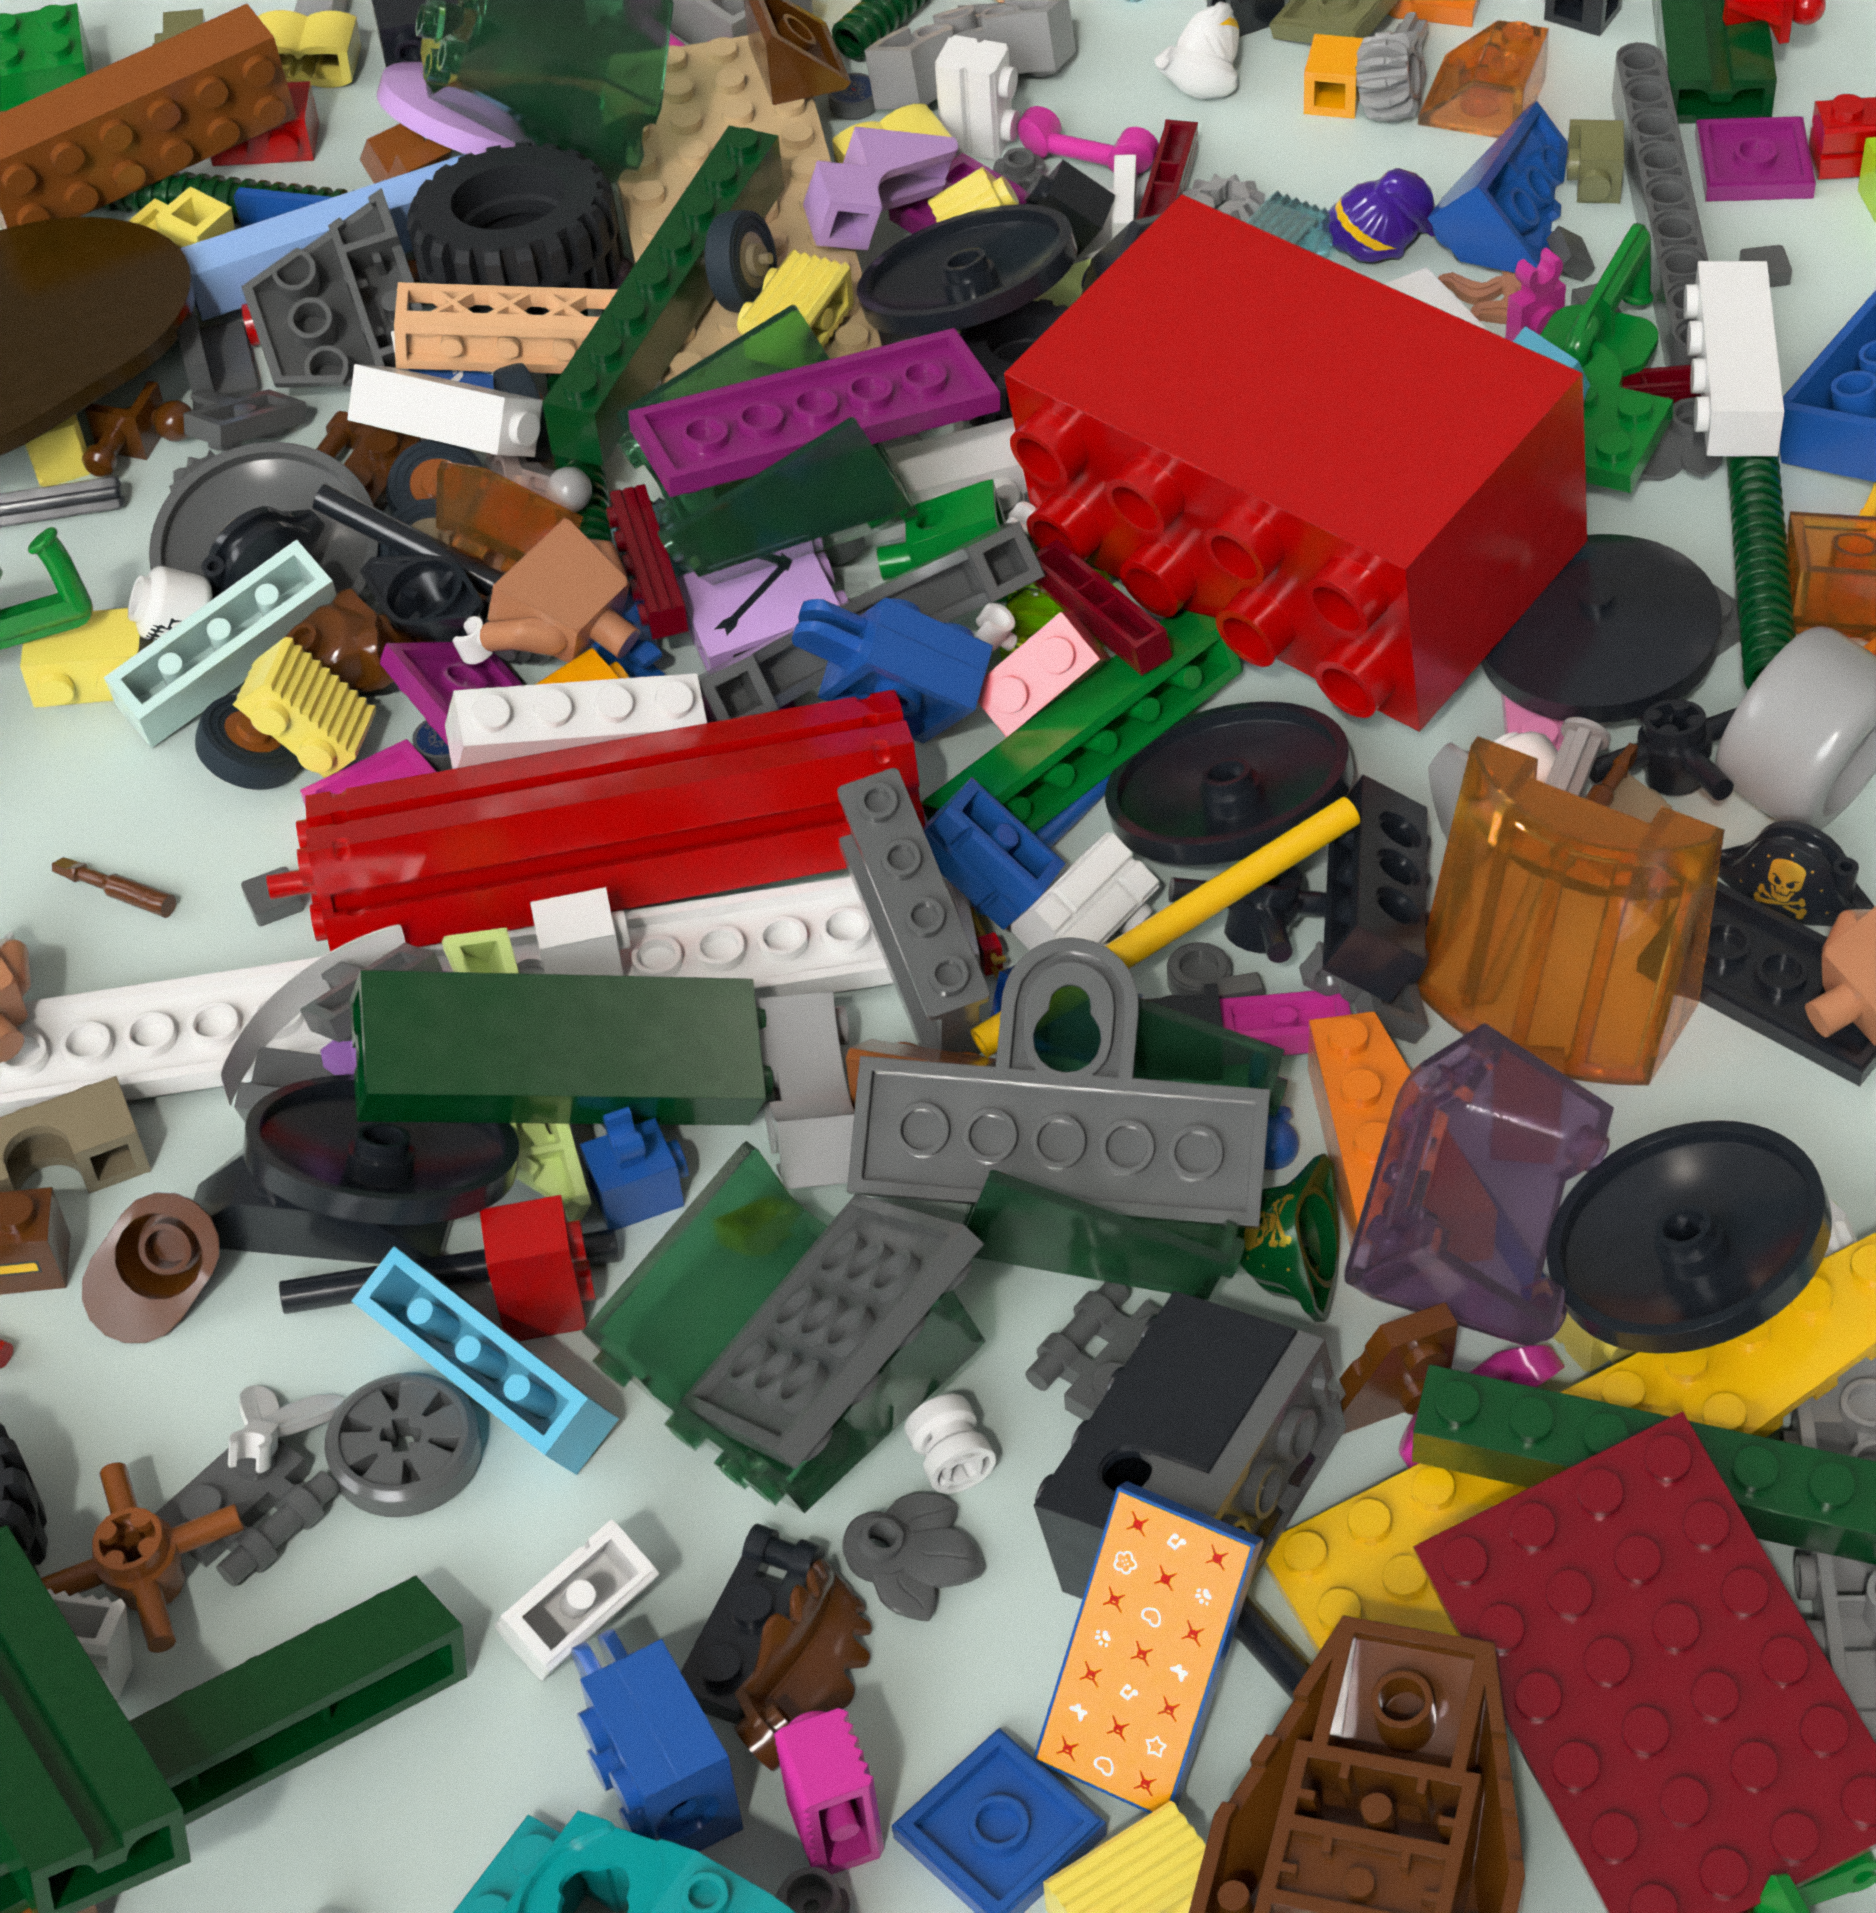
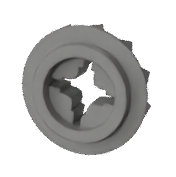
[1182,173,1266,227]

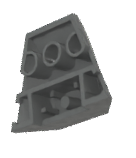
[241,188,424,388]

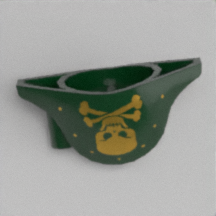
[1235,1153,1339,1322]

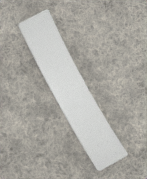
[220,924,406,1106]

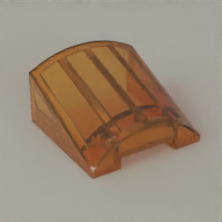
[1417,736,1725,1086]

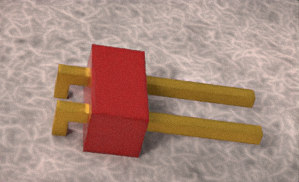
[970,907,1007,978]

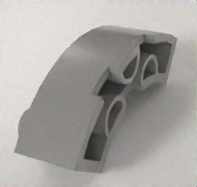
[864,0,1076,110]
[755,991,855,1190]

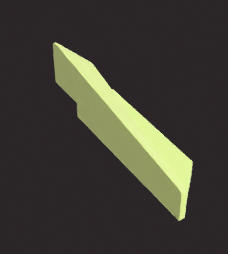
[442,927,591,1222]

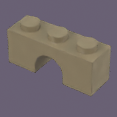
[0,1076,151,1194]

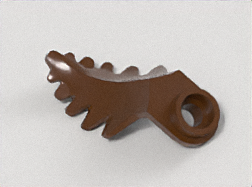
[734,1558,872,1772]

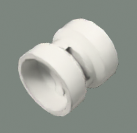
[904,1394,996,1494]

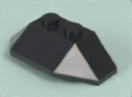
[193,1148,454,1264]

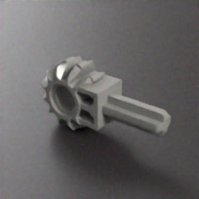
[1355,12,1428,123]

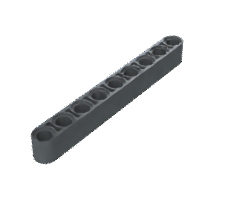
[1612,42,1708,367]

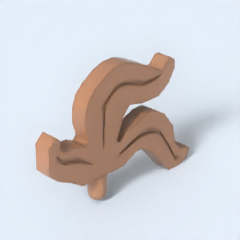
[1438,270,1521,324]

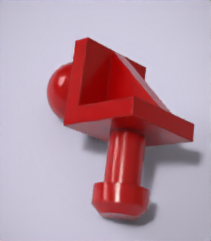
[1722,0,1826,44]

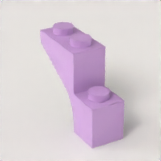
[803,126,958,250]

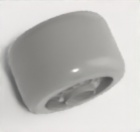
[1716,626,1876,830]

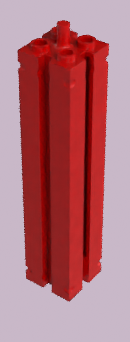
[266,689,925,952]

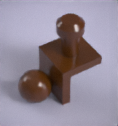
[82,381,192,477]

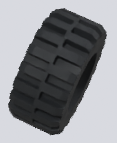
[407,142,624,315]

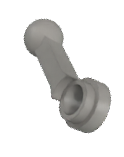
[484,453,592,513]

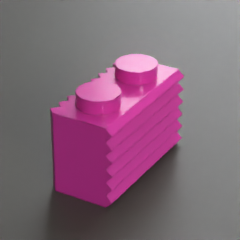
[774,1708,884,1875]

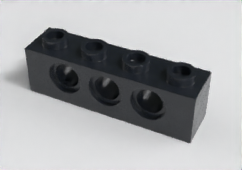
[1322,774,1431,1003]

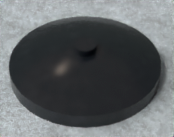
[857,204,1077,336]
[1481,534,1722,723]
[1105,701,1354,865]
[243,1074,519,1225]
[1546,1120,1832,1354]

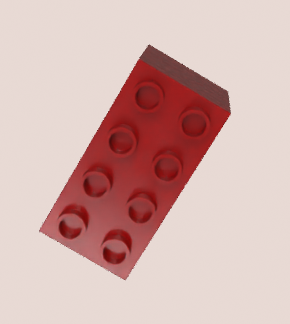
[1004,194,1587,732]

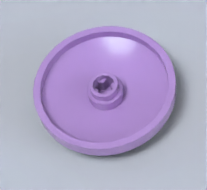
[377,62,584,155]

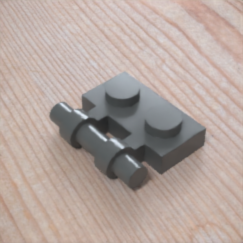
[1025,1277,1161,1421]
[155,1438,339,1587]

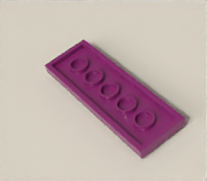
[628,328,1000,497]

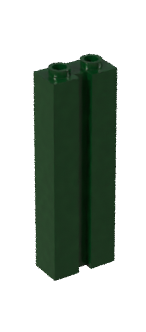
[1652,0,1777,124]
[350,970,773,1125]
[0,1525,191,1913]

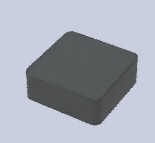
[1739,245,1792,287]
[241,867,304,926]

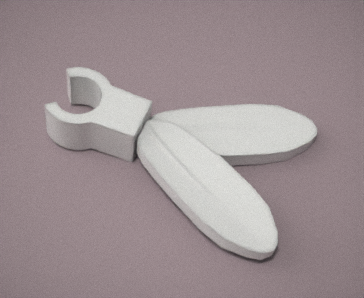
[228,1385,345,1473]

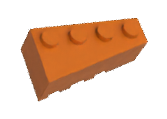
[1308,1011,1497,1280]

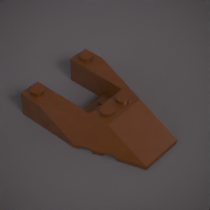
[1189,1615,1526,1913]

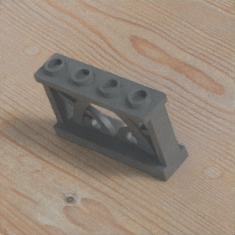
[837,768,990,1054]

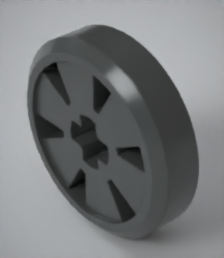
[324,1372,482,1517]

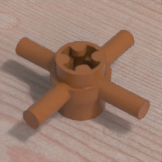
[40,1462,245,1653]

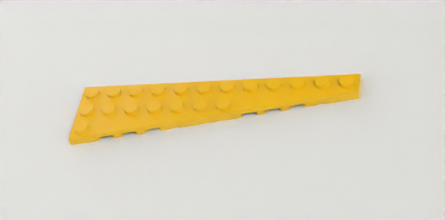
[1264,1232,1876,1655]

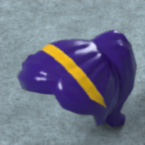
[1324,168,1435,262]

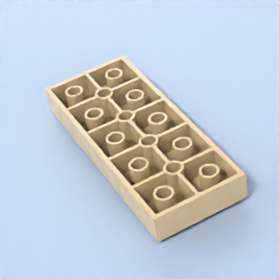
[592,35,882,402]

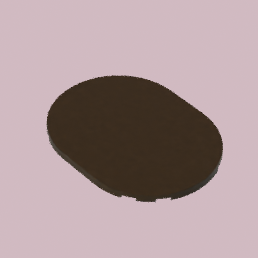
[0,217,196,456]

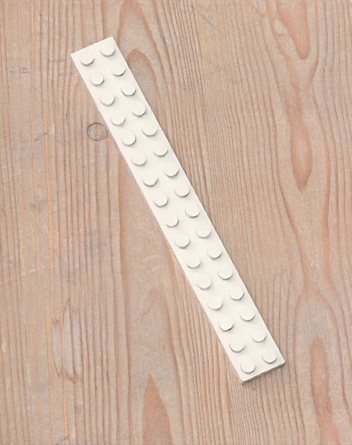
[0,875,981,1117]

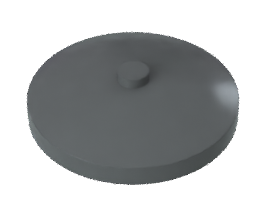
[149,442,380,602]

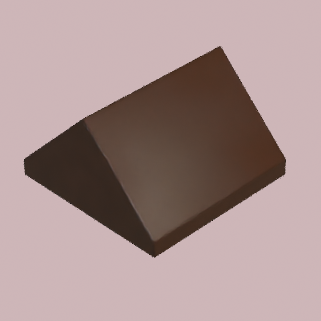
[744,0,851,105]

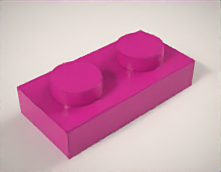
[1219,991,1351,1060]

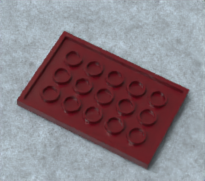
[1413,1411,1876,1913]

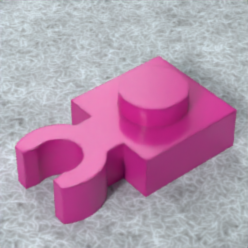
[1505,247,1566,341]

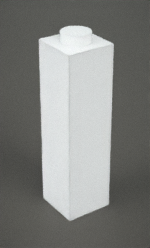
[347,364,543,457]

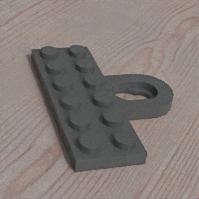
[847,937,1270,1229]

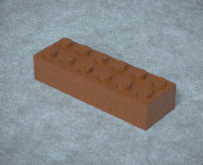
[0,4,297,229]

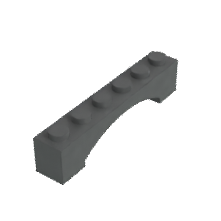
[698,521,1045,723]

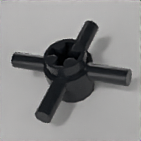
[1589,699,1737,801]
[1168,859,1326,963]

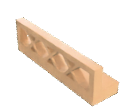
[394,282,617,374]

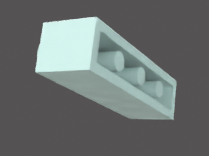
[104,540,336,748]

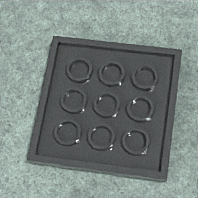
[678,1194,984,1469]

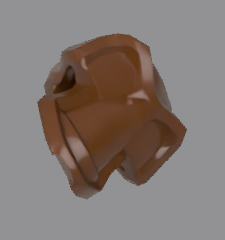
[285,589,423,694]

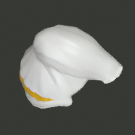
[1154,1,1239,99]

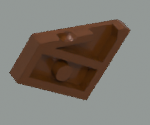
[1339,1302,1458,1435]

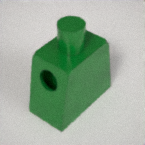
[877,479,1019,602]

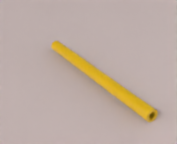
[971,797,1360,1057]

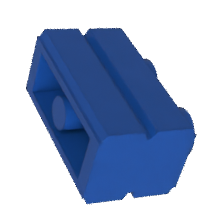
[923,777,1065,930]

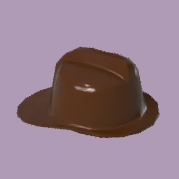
[82,1192,220,1343]

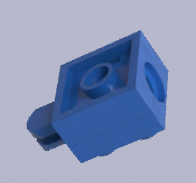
[791,597,993,744]
[571,1628,744,1852]

